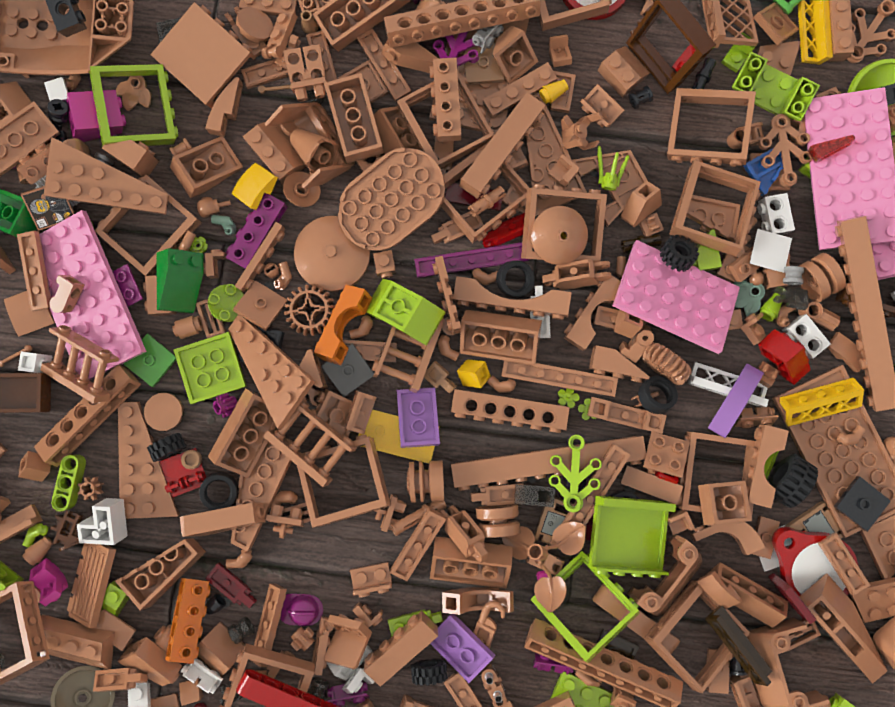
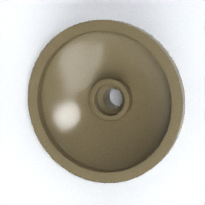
[50,666,115,707]

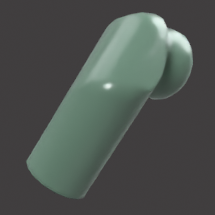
[211,215,236,235]

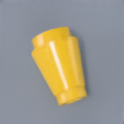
[539,79,569,104]

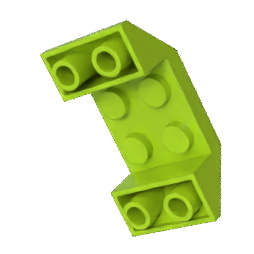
[732,51,820,121]
[366,279,446,346]

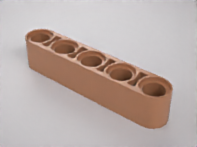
[592,584,681,655]

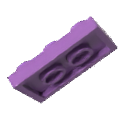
[397,388,440,448]
[430,614,495,683]

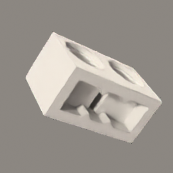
[757,193,795,235]
[782,314,831,359]

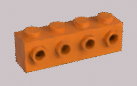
[165,578,210,664]

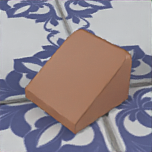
[179,678,204,706]

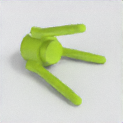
[597,146,629,191]

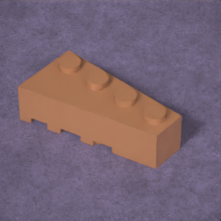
[115,538,206,610]

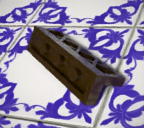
[705,606,772,686]

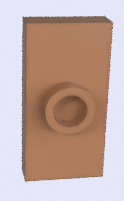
[752,516,780,559]

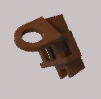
[50,510,83,551]

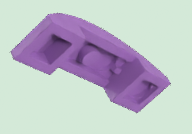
[708,364,764,438]

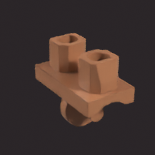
[375,494,406,532]
[266,505,304,539]

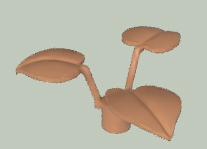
[502,522,586,612]

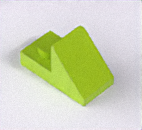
[721,33,755,73]

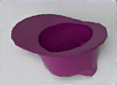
[280,593,323,626]

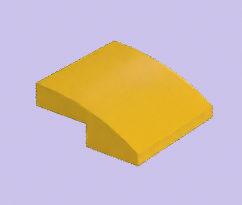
[231,163,278,210]

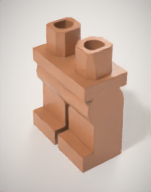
[283,44,326,102]

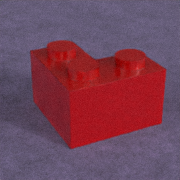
[758,329,811,385]

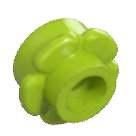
[189,237,208,253]

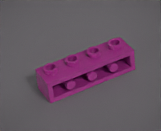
[226,193,288,269]

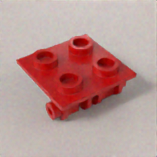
[159,448,206,498]

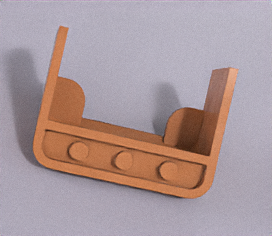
[264,102,355,189]
[747,618,830,707]

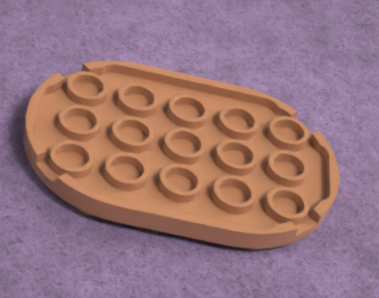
[338,148,446,251]

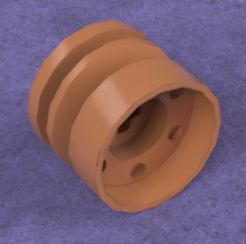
[407,460,444,503]

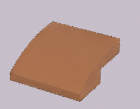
[4,291,55,337]

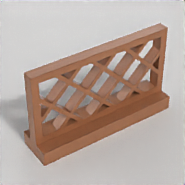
[702,0,759,48]

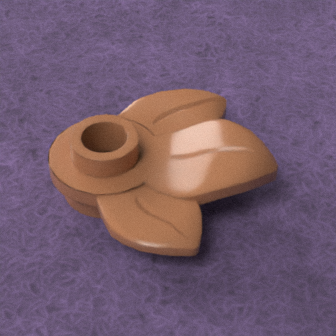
[116,76,152,111]

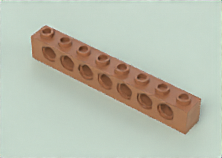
[384,0,540,48]
[524,618,683,707]

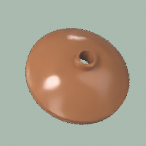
[530,206,588,265]

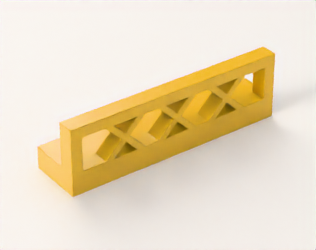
[798,0,833,65]
[780,378,864,427]

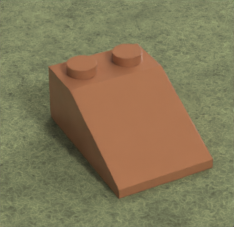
[170,136,243,198]

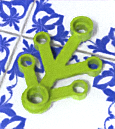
[549,435,602,512]

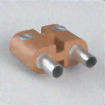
[481,663,505,703]

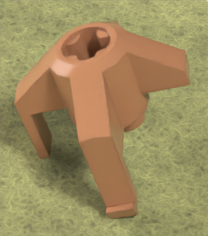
[561,112,603,150]

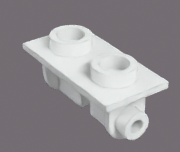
[180,659,223,694]

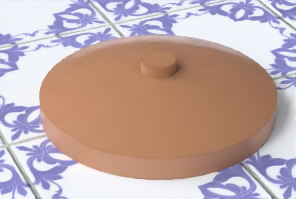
[294,216,370,292]

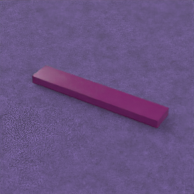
[414,242,529,278]

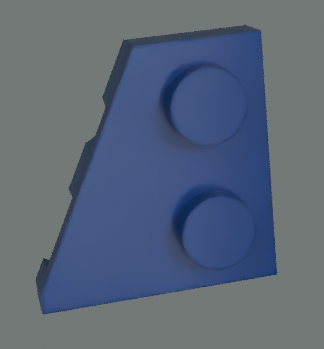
[743,148,783,196]

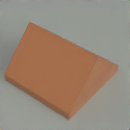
[299,349,328,389]
[197,621,245,677]

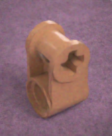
[727,122,766,149]

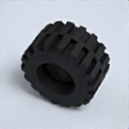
[768,454,818,508]

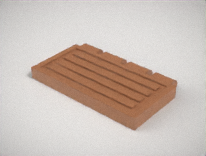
[67,543,116,628]

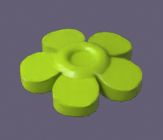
[558,389,580,408]
[578,398,596,420]

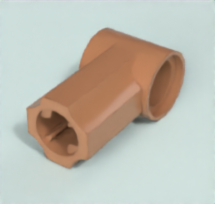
[798,302,841,331]

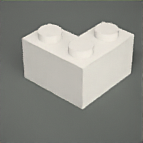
[77,498,128,545]

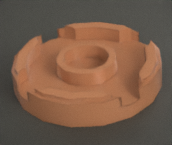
[236,7,274,43]
[144,393,184,431]

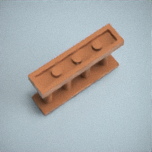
[372,319,445,393]
[40,325,119,404]
[263,400,357,487]

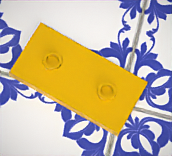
[358,409,440,464]

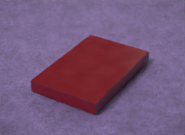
[768,573,816,625]

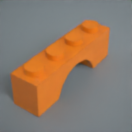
[314,285,372,366]

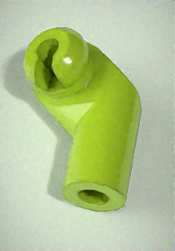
[22,523,49,547]

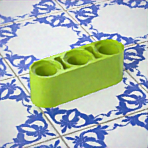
[51,454,86,511]

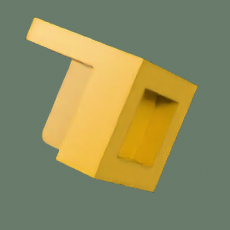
[457,360,491,388]

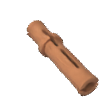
[390,501,447,536]

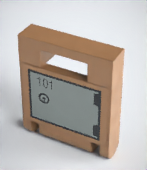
[534,495,574,545]
[785,501,844,539]

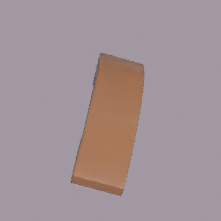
[587,397,667,434]

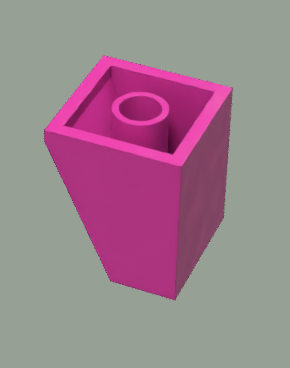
[66,90,126,142]

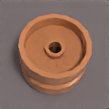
[798,253,846,302]
[476,504,521,538]

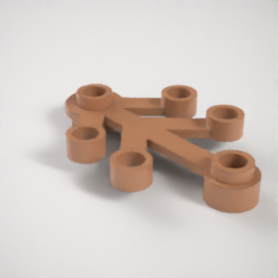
[847,0,895,63]
[758,114,813,188]

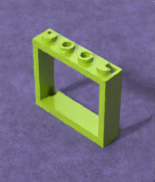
[90,64,178,147]
[530,551,640,664]

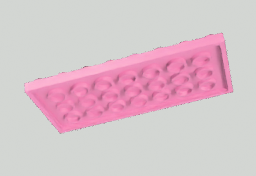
[804,87,895,251]
[39,210,146,380]

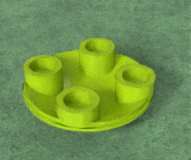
[208,284,244,322]

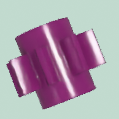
[213,392,237,418]

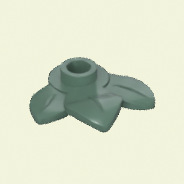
[732,280,765,316]

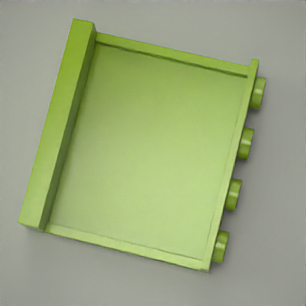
[588,495,676,578]

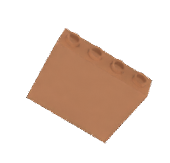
[150,2,255,109]

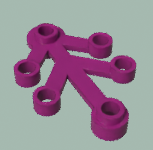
[433,31,480,68]

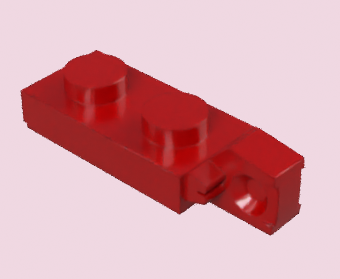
[481,213,525,248]

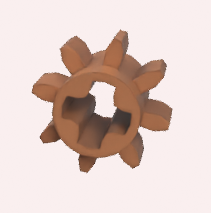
[78,477,104,500]
[290,626,315,651]

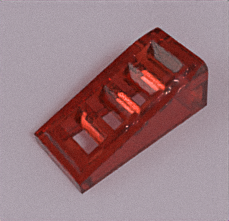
[808,135,855,163]

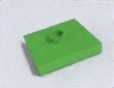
[123,334,176,387]

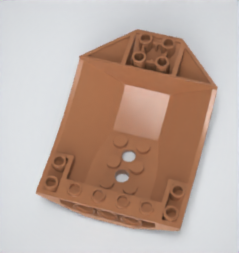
[0,0,134,76]

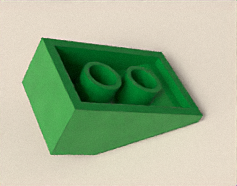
[0,189,37,239]
[156,248,204,313]

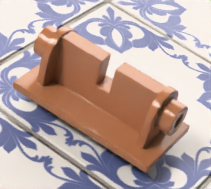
[735,407,779,429]

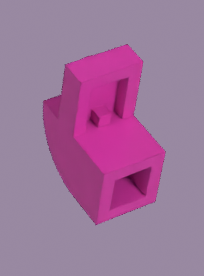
[29,558,68,607]

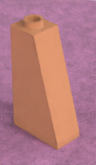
[180,503,266,537]

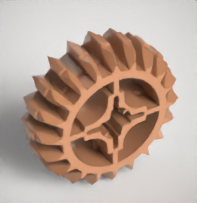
[284,284,335,336]
[641,342,692,385]

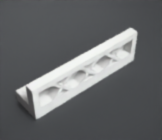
[687,362,769,407]

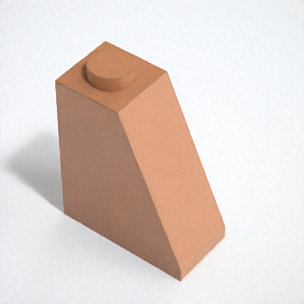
[118,637,182,686]

